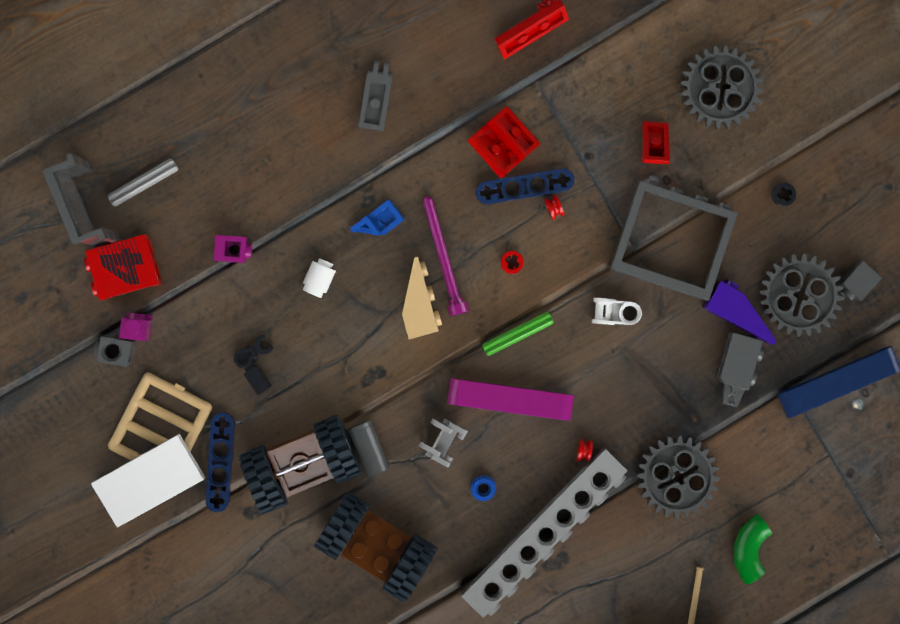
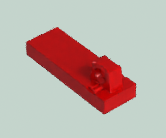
[494,0,569,60]

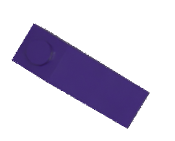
[703,279,776,345]

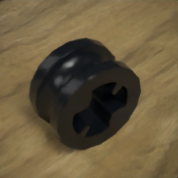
[771,183,796,207]

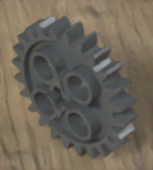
[679,45,764,129]
[760,253,845,337]
[636,435,720,519]

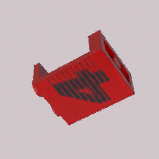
[84,234,163,301]

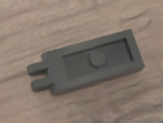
[358,60,393,132]

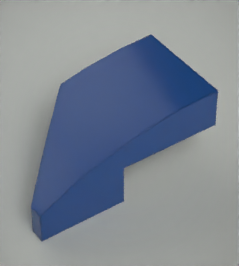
[350,199,405,236]

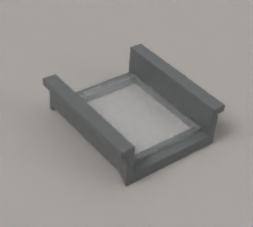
[42,153,121,247]

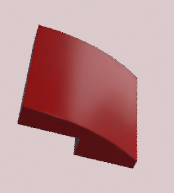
[467,106,541,179]

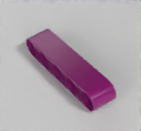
[447,378,574,421]

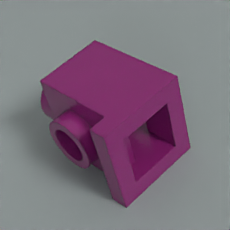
[213,235,253,263]
[119,312,153,341]

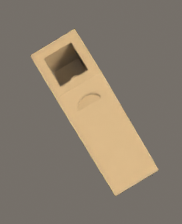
[402,257,442,339]

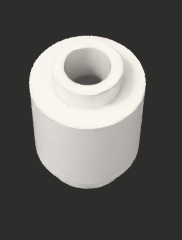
[303,258,336,298]

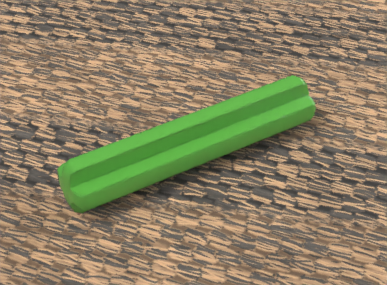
[482,312,554,356]

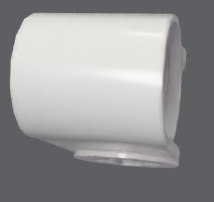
[592,298,642,325]

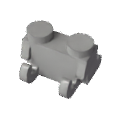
[418,418,468,468]

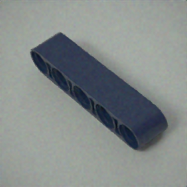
[777,346,900,418]

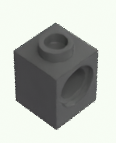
[837,261,882,301]
[94,336,136,367]

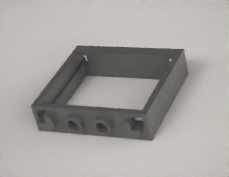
[609,178,738,301]

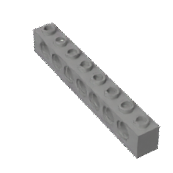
[461,447,627,618]

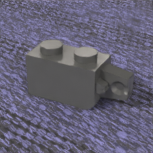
[717,332,764,407]

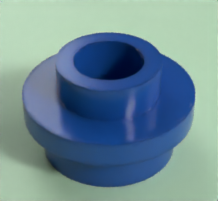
[471,475,496,501]

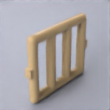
[108,372,212,460]

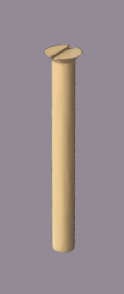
[688,566,705,624]

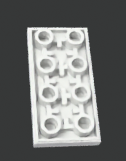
[91,434,206,528]

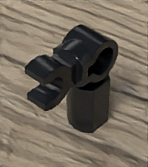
[234,335,274,396]

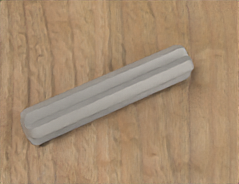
[107,159,178,206]

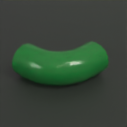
[733,513,772,585]

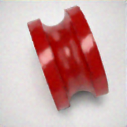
[544,195,565,220]
[501,251,524,275]
[576,439,593,463]

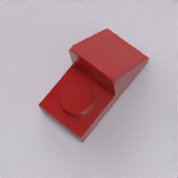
[640,121,670,164]

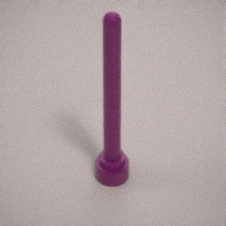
[423,196,469,317]

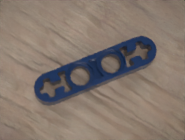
[476,169,574,205]
[206,412,235,512]

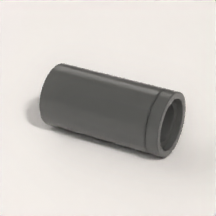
[348,420,390,477]

